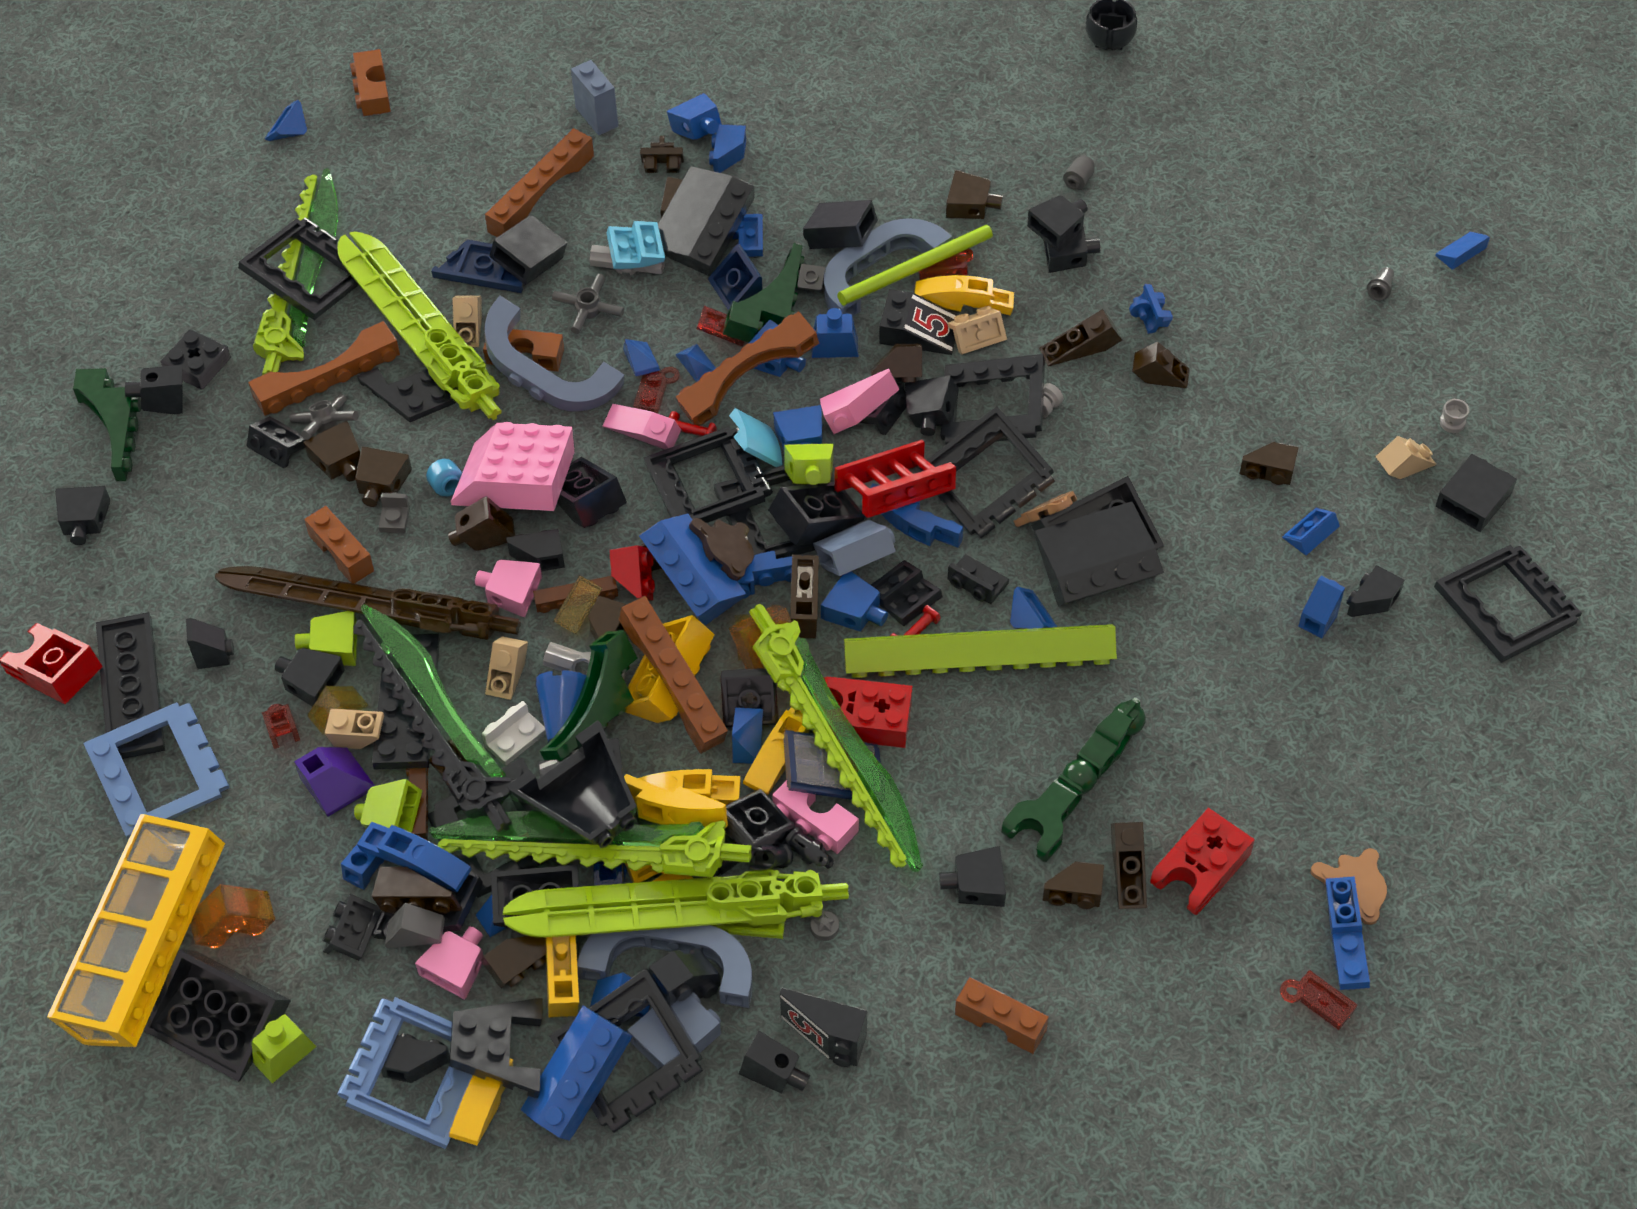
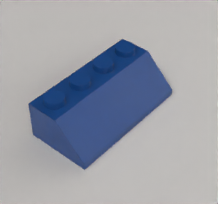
[639,514,747,625]
[520,1006,633,1141]

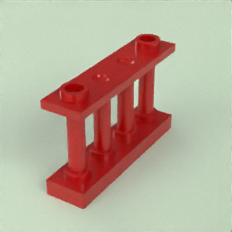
[835,440,956,518]

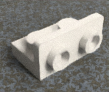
[482,701,546,766]

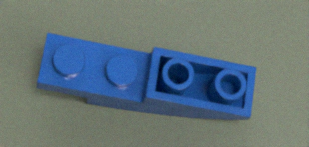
[871,483,963,548]
[737,551,792,599]
[357,822,472,892]
[1325,876,1370,990]

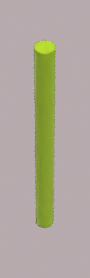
[837,225,993,306]

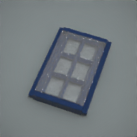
[783,730,884,804]

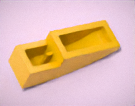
[449,1058,513,1146]

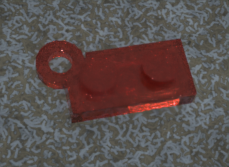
[918,249,973,280]
[696,306,745,346]
[633,367,680,414]
[1280,970,1357,1030]

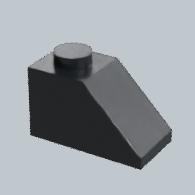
[186,618,234,669]

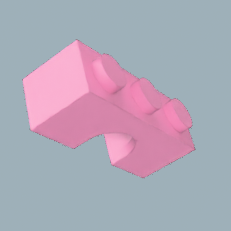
[772,776,859,854]

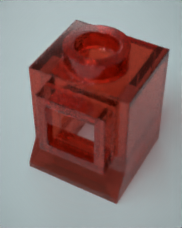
[262,704,300,749]

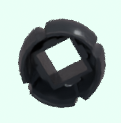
[1086,0,1138,50]

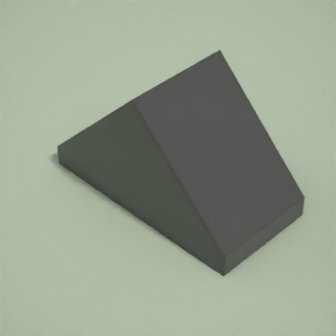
[385,903,445,948]

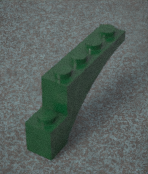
[723,243,805,343]
[73,368,141,481]
[540,630,638,762]

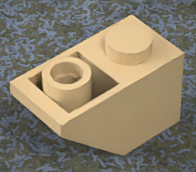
[453,296,482,347]
[1376,436,1436,479]
[485,636,528,700]
[325,709,384,749]

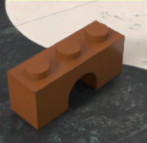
[350,49,391,116]
[483,329,564,372]
[304,506,374,584]
[955,977,1049,1054]

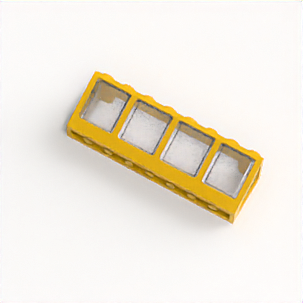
[47,814,225,1047]

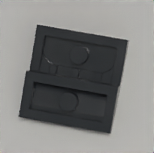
[871,560,943,626]

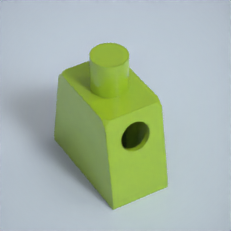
[784,444,833,485]
[295,611,357,666]
[354,779,422,833]
[252,1014,316,1083]

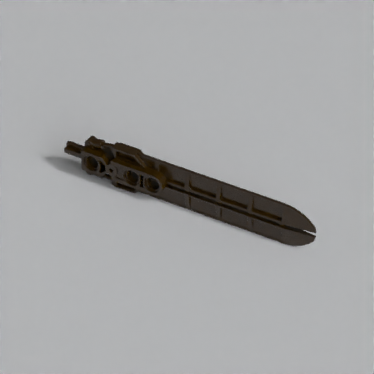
[215,566,521,640]

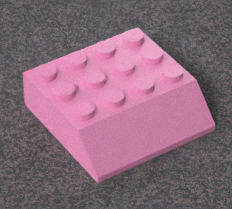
[451,422,574,511]

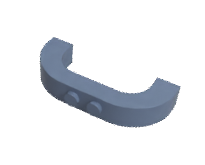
[824,219,952,317]
[485,296,624,411]
[577,925,753,1008]

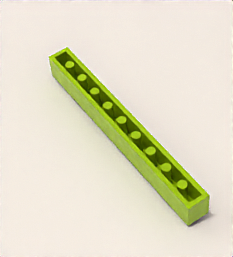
[844,624,1117,678]

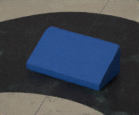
[1435,232,1490,270]
[1282,508,1340,555]

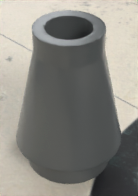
[1367,267,1394,301]

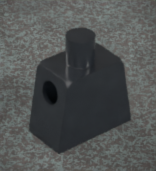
[1027,195,1088,252]
[1043,227,1100,273]
[125,365,183,415]
[905,375,959,436]
[55,486,110,545]
[275,648,345,710]
[939,846,1006,907]
[739,1030,811,1094]

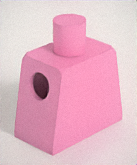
[475,560,542,617]
[415,927,483,1000]

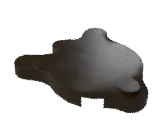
[689,518,754,581]

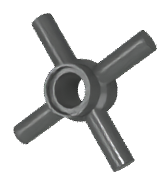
[552,274,624,334]
[290,394,359,440]

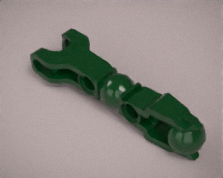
[1001,698,1146,862]

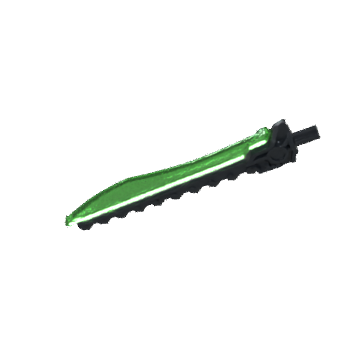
[353,604,512,833]

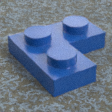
[732,214,763,257]

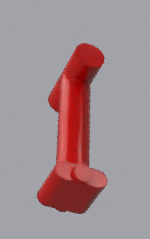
[668,411,717,436]
[890,605,941,636]

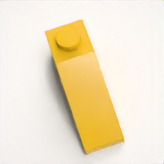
[546,935,579,1017]

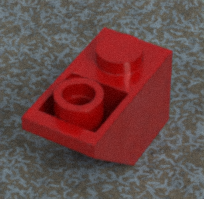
[609,545,655,601]

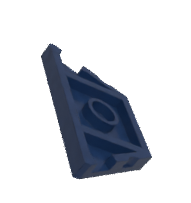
[431,240,523,293]

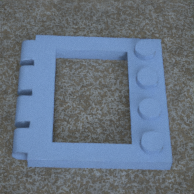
[83,702,230,839]
[337,997,473,1149]

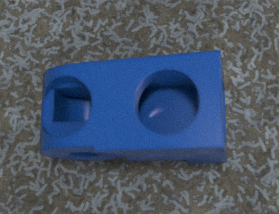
[341,845,384,890]

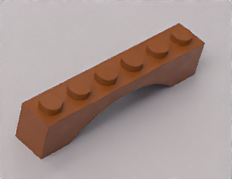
[485,128,594,237]
[676,311,819,426]
[248,321,400,416]
[619,596,728,754]

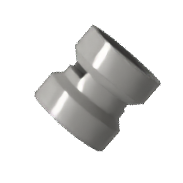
[1028,383,1064,418]
[1440,399,1469,433]

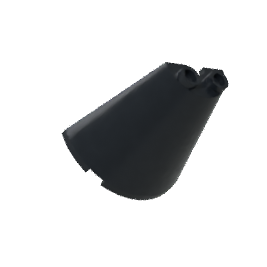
[506,720,637,848]

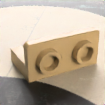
[948,306,1007,354]

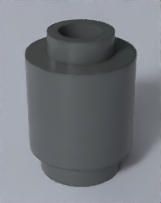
[1063,155,1095,190]

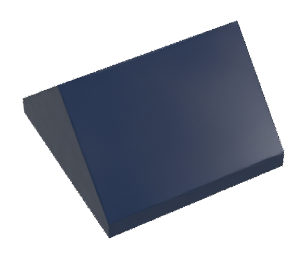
[708,244,763,311]

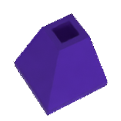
[294,747,375,817]

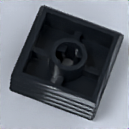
[160,329,231,390]
[720,668,778,727]
[724,789,795,857]

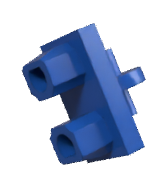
[1129,284,1173,334]

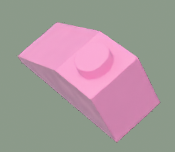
[820,369,899,434]
[603,404,681,449]

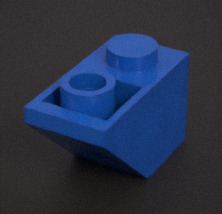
[709,125,746,173]
[1299,576,1345,638]

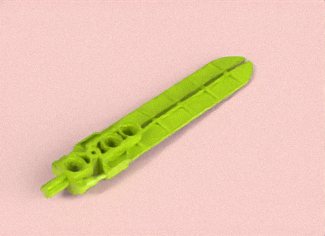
[337,231,501,420]
[503,869,849,937]

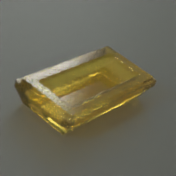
[553,575,602,634]

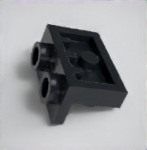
[859,383,907,435]
[247,416,306,468]
[947,554,1009,604]
[322,894,381,961]

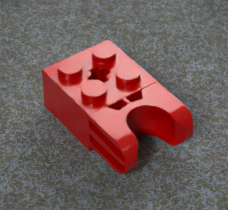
[0,623,103,704]
[818,677,913,748]
[1150,808,1255,915]

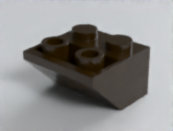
[871,344,922,382]

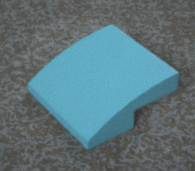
[606,221,665,269]
[729,408,782,467]

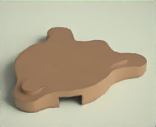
[1013,491,1077,527]
[1311,848,1387,925]

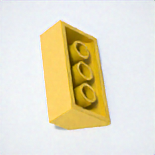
[625,615,715,723]

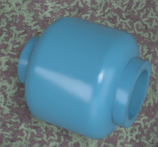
[426,459,462,497]

